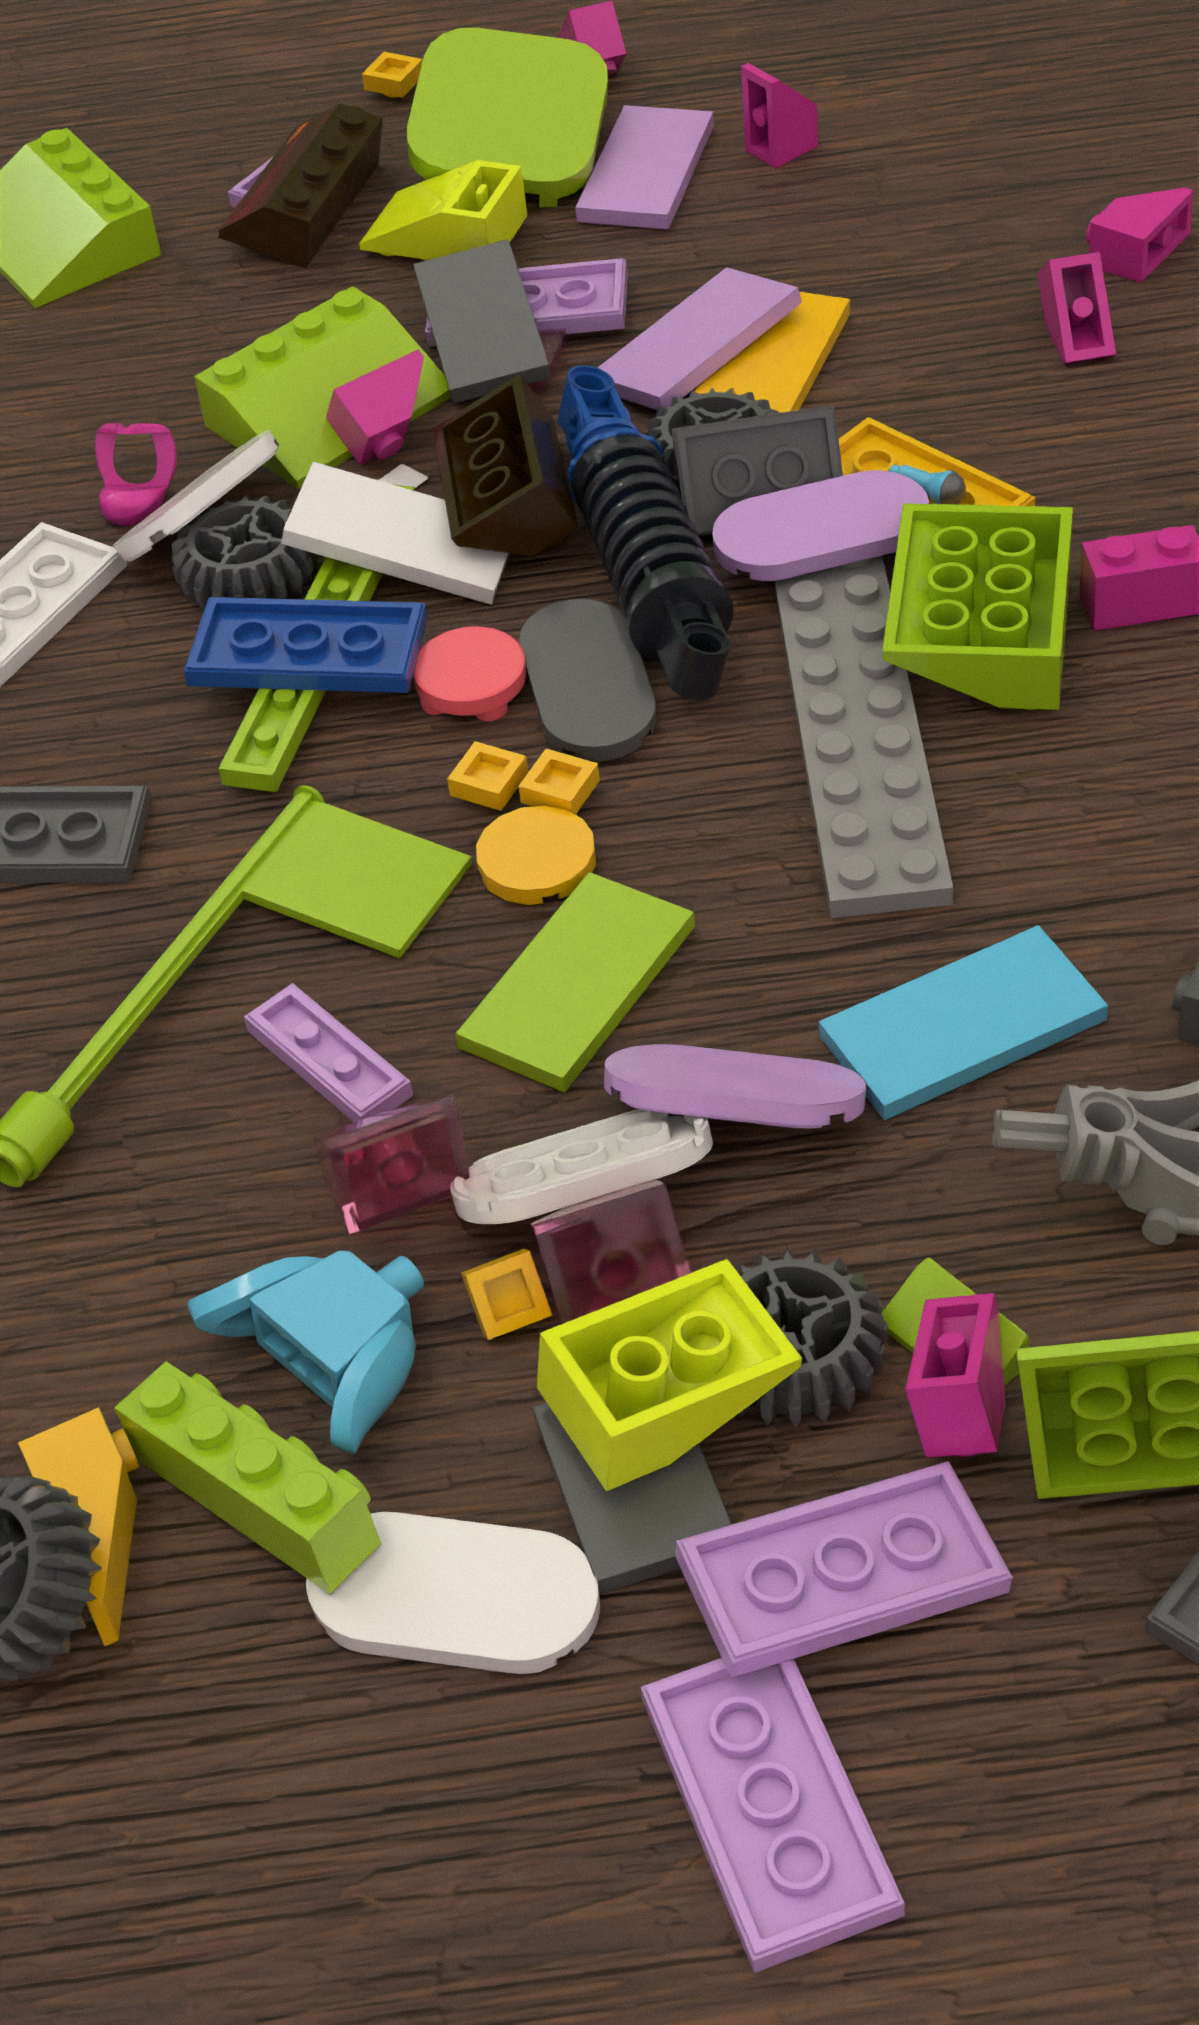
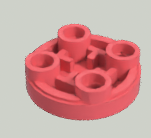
[413,626,527,721]

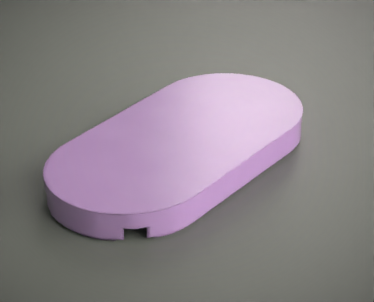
[712,470,929,581]
[604,1044,866,1128]

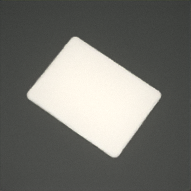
[379,464,428,488]

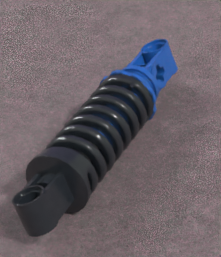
[558,365,733,700]

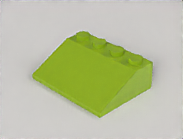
[0,128,161,308]
[194,286,451,489]
[882,503,1073,710]
[1017,1331,1199,1499]

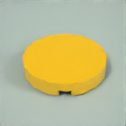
[476,805,596,905]

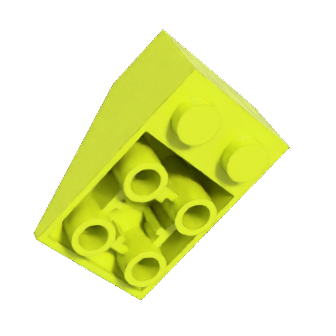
[359,160,527,261]

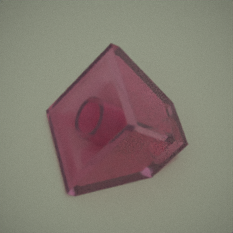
[313,1094,470,1235]
[531,1179,691,1324]

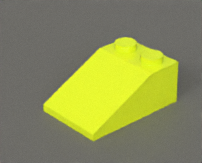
[537,1259,802,1492]

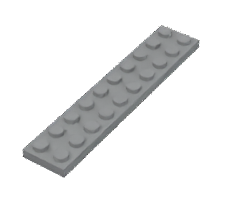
[773,556,953,918]

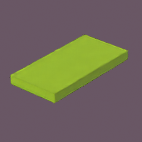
[456,872,695,1093]

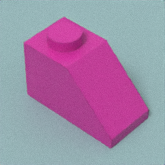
[558,1,627,77]
[741,63,818,168]
[1086,187,1194,283]
[1037,252,1116,364]
[326,349,424,466]
[905,1293,1006,1458]

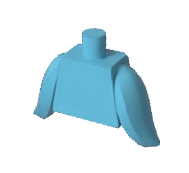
[187,1250,424,1455]

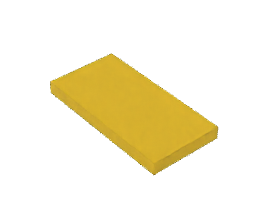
[695,292,850,413]
[839,417,1035,506]

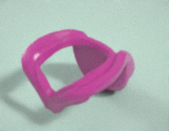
[95,423,177,526]

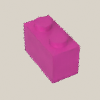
[1079,525,1199,631]

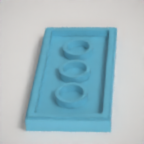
[819,925,1108,1121]

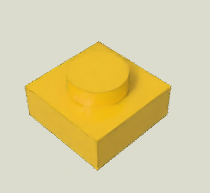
[362,52,423,98]
[447,741,528,811]
[518,749,600,815]
[461,1249,552,1340]

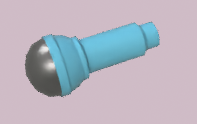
[889,464,966,505]

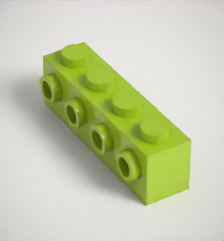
[114,1361,382,1594]

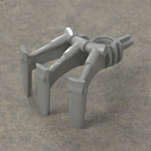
[992,1081,1199,1245]

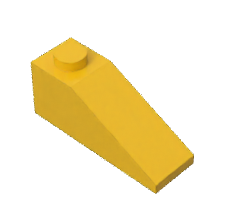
[18,1407,139,1647]

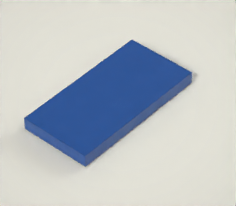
[184,597,428,693]

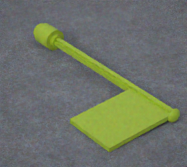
[0,785,472,1187]

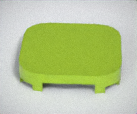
[407,27,608,208]

